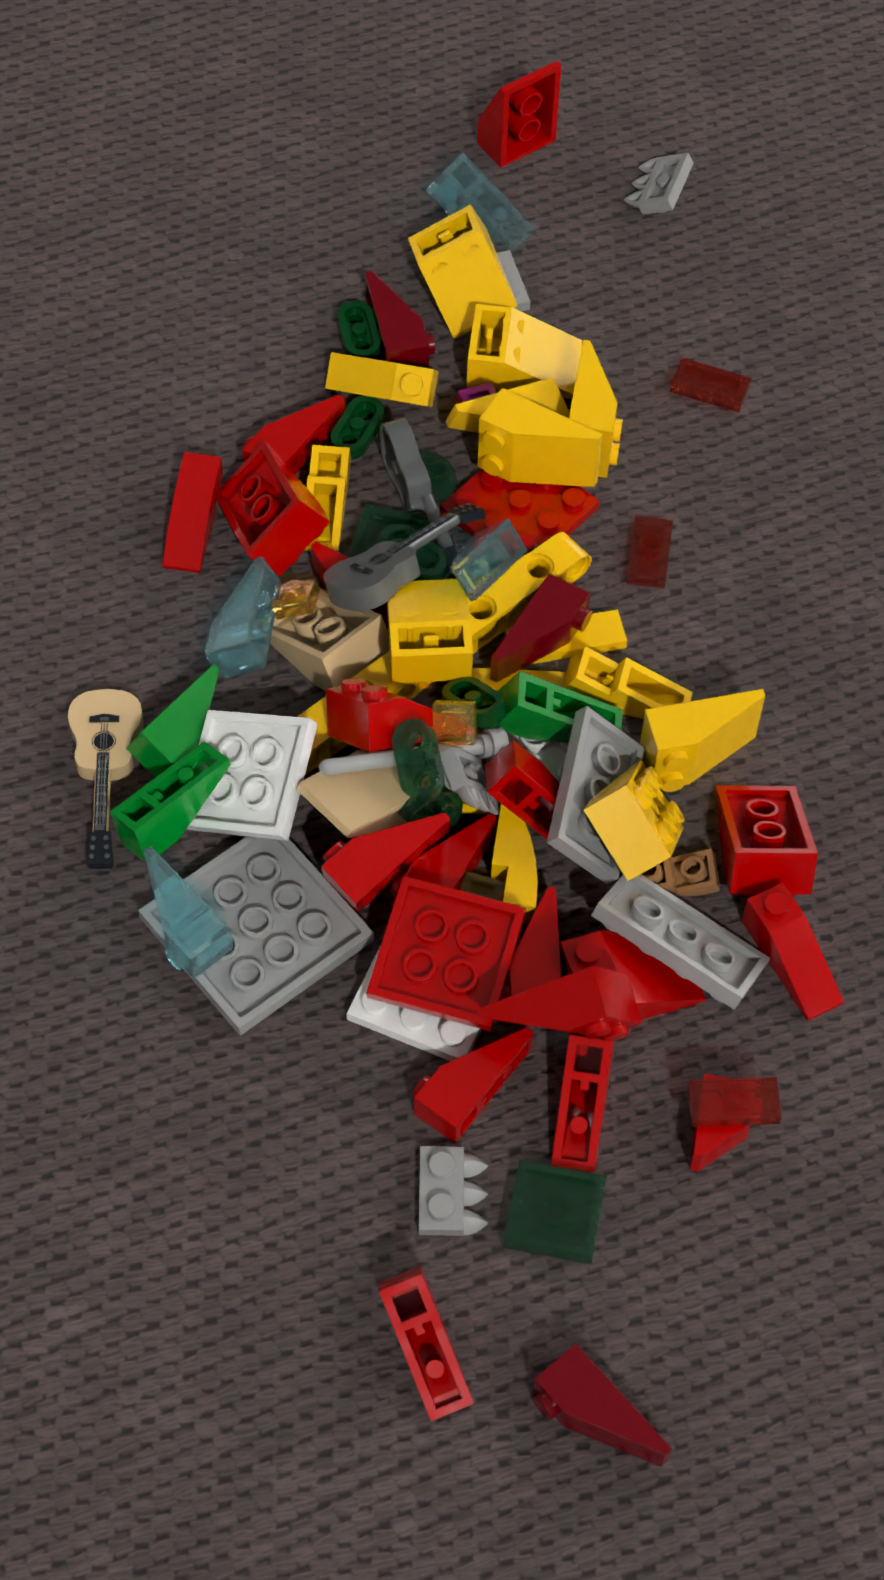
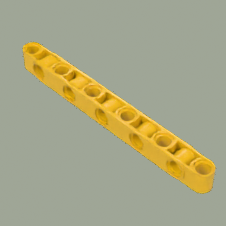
[297,532,592,775]

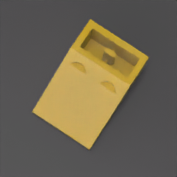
[408,204,518,339]
[467,304,582,399]
[387,579,473,683]
[584,759,685,881]

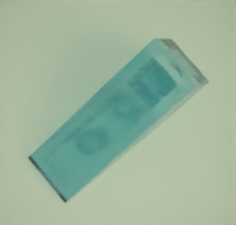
[426,152,536,252]
[451,518,528,602]
[205,556,281,679]
[144,846,233,979]

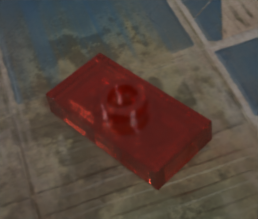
[670,358,751,413]
[627,516,673,589]
[688,1077,782,1127]

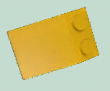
[569,340,623,478]
[477,388,603,487]
[640,689,765,792]

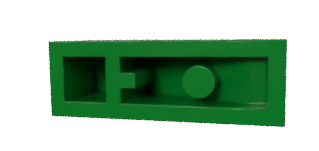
[126,664,220,777]
[494,671,622,743]
[109,742,231,864]

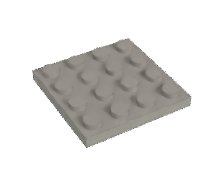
[138,836,374,1036]

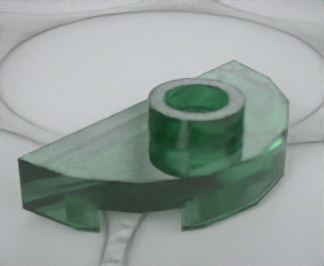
[419,450,457,508]
[398,783,463,828]

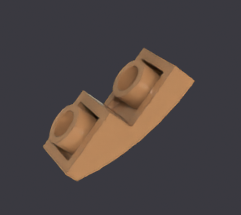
[642,848,721,897]

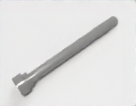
[319,727,509,776]

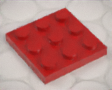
[440,469,600,565]
[366,875,526,1032]

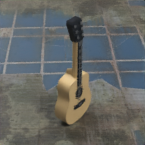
[68,689,144,869]

